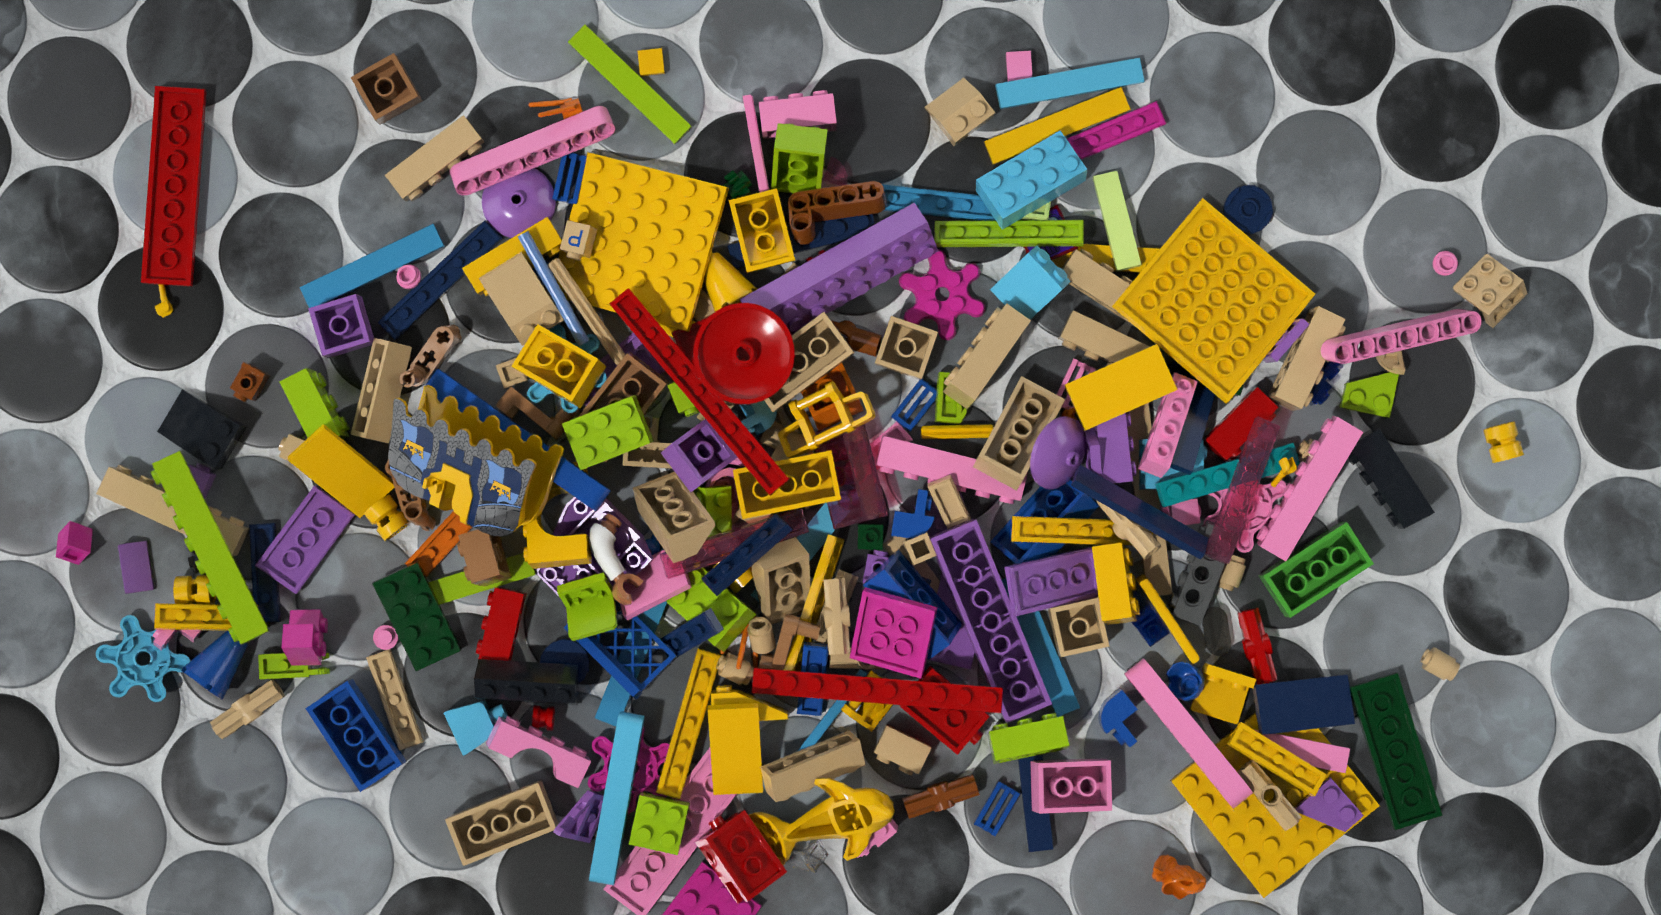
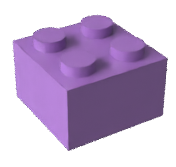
[308,294,374,358]
[661,419,737,492]

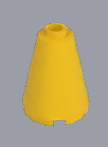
[704,252,757,311]

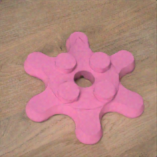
[1203,480,1287,553]

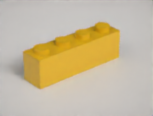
[462,217,562,296]

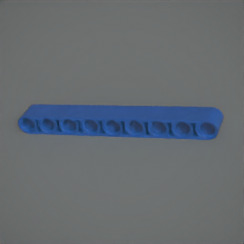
[425,368,611,512]

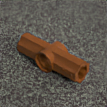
[831,320,882,357]
[902,774,980,819]

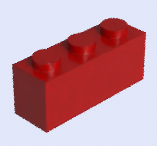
[1204,387,1279,461]
[476,587,527,661]

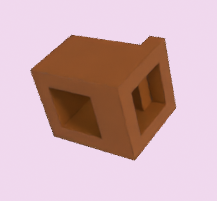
[230,362,270,402]

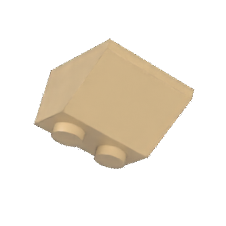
[924,78,995,146]

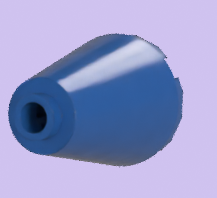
[181,631,248,700]

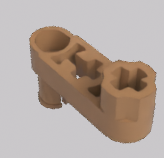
[400,324,461,387]
[495,386,579,440]
[385,459,436,531]
[758,613,821,670]

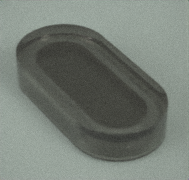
[1202,606,1231,656]

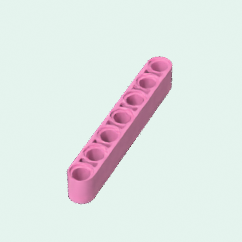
[450,106,615,195]
[1321,309,1482,364]
[1124,658,1253,809]

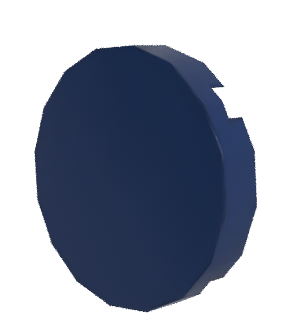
[1223,185,1273,234]
[540,639,589,684]

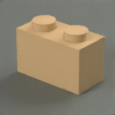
[873,724,932,776]

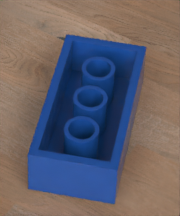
[305,679,407,792]

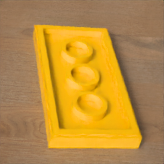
[1065,344,1178,431]
[288,424,395,518]
[708,703,763,795]

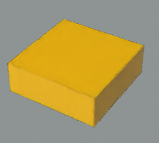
[637,48,665,76]

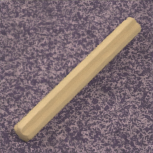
[548,258,625,365]

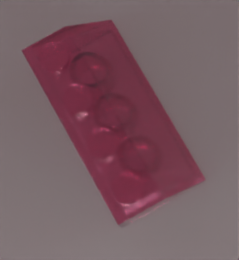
[814,424,888,530]

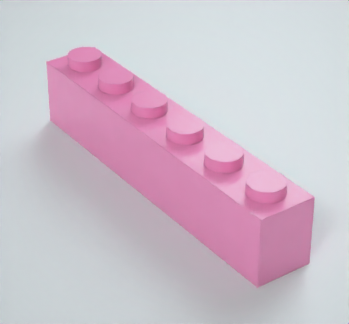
[1257,416,1363,561]
[875,436,1028,504]

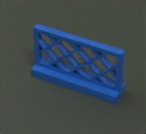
[564,600,677,700]

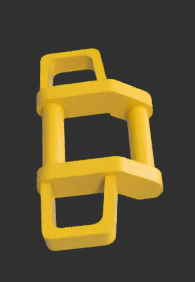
[778,381,876,458]

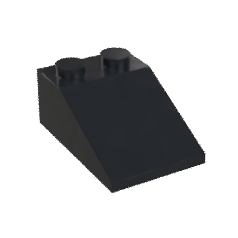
[157,389,247,469]

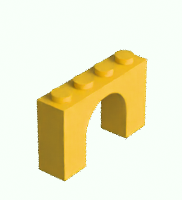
[523,462,592,569]

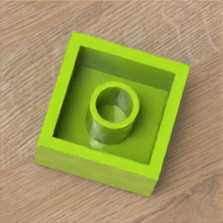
[629,792,690,855]

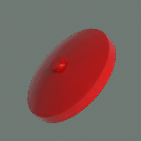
[693,303,795,405]

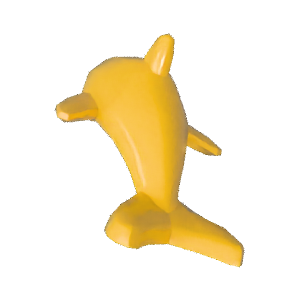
[749,778,895,866]

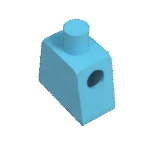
[444,700,508,756]

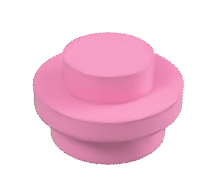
[1432,251,1458,276]
[396,265,421,289]
[373,625,398,650]

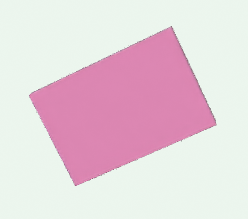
[620,550,692,620]

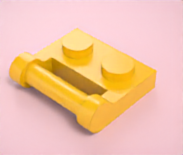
[841,670,892,732]

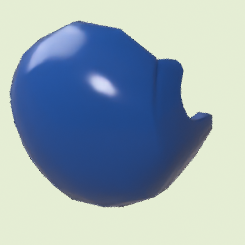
[1166,661,1205,701]

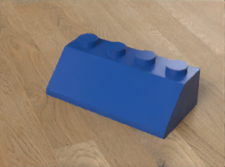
[990,480,1099,564]
[863,549,963,660]

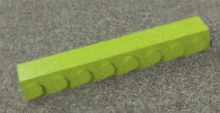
[151,451,270,645]

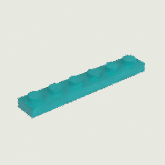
[1155,443,1300,508]

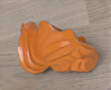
[1152,855,1206,900]

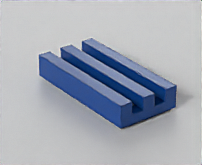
[552,153,587,204]
[891,379,937,432]
[974,781,1020,836]

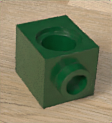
[857,524,883,550]

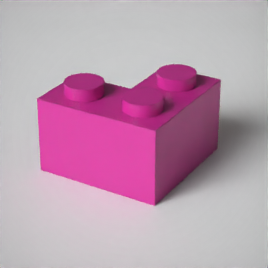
[281,610,328,666]

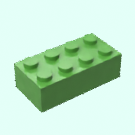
[1258,522,1374,618]

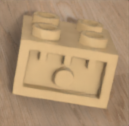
[1453,254,1528,328]

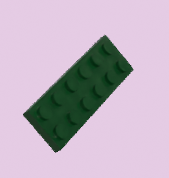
[1350,672,1443,830]

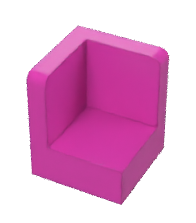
[56,521,93,565]

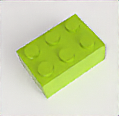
[771,123,828,193]
[279,368,350,440]
[562,395,654,470]
[666,562,757,652]
[988,713,1070,764]

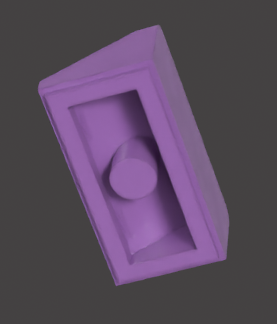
[118,541,154,594]

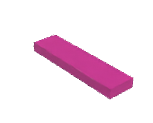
[1067,101,1166,160]

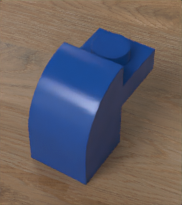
[891,489,934,538]
[1098,688,1138,747]

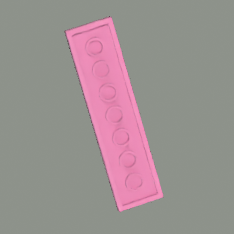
[603,747,736,915]

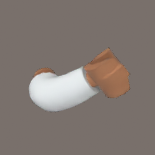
[588,514,643,605]

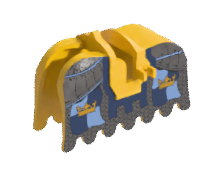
[388,385,564,536]

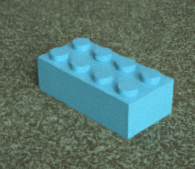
[976,130,1087,230]

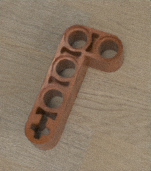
[788,181,887,244]

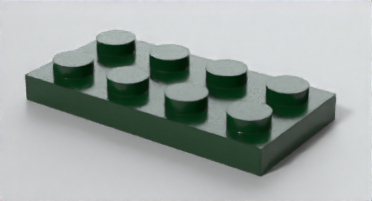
[372,561,461,671]

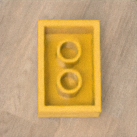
[1092,542,1140,625]

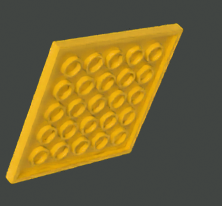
[553,152,729,332]
[1112,198,1315,403]
[1170,712,1380,898]

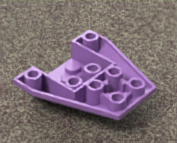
[535,497,653,596]

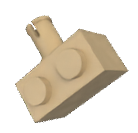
[622,417,672,469]

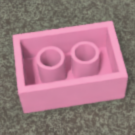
[759,90,837,139]
[1031,758,1112,814]

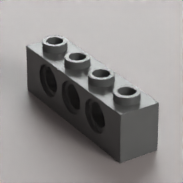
[1168,520,1237,626]

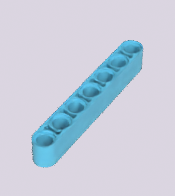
[589,711,645,885]

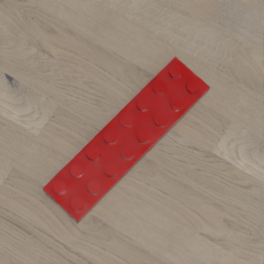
[141,86,207,287]

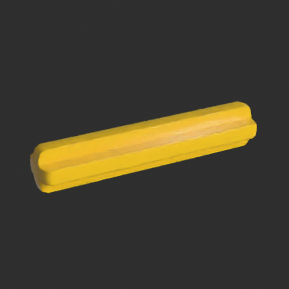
[921,424,994,439]

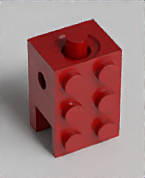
[900,666,990,755]
[695,810,787,904]

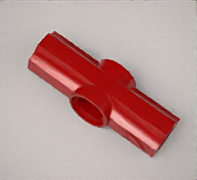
[1237,608,1278,685]

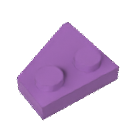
[1294,777,1364,832]
[553,790,604,843]

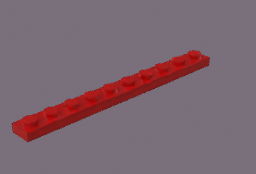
[609,288,789,496]
[752,668,1004,714]

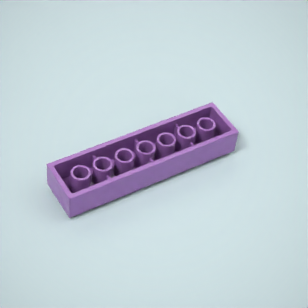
[740,203,939,334]
[929,518,1052,723]

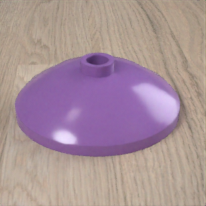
[482,168,556,238]
[1030,416,1086,489]

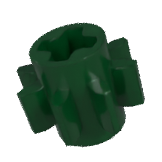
[723,170,753,199]

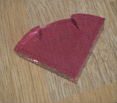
[823,156,847,186]

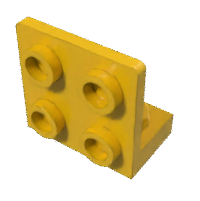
[1190,663,1256,724]

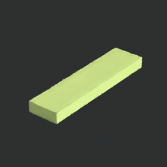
[1092,171,1141,272]

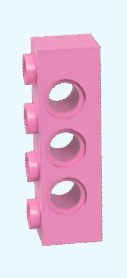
[1138,372,1198,478]

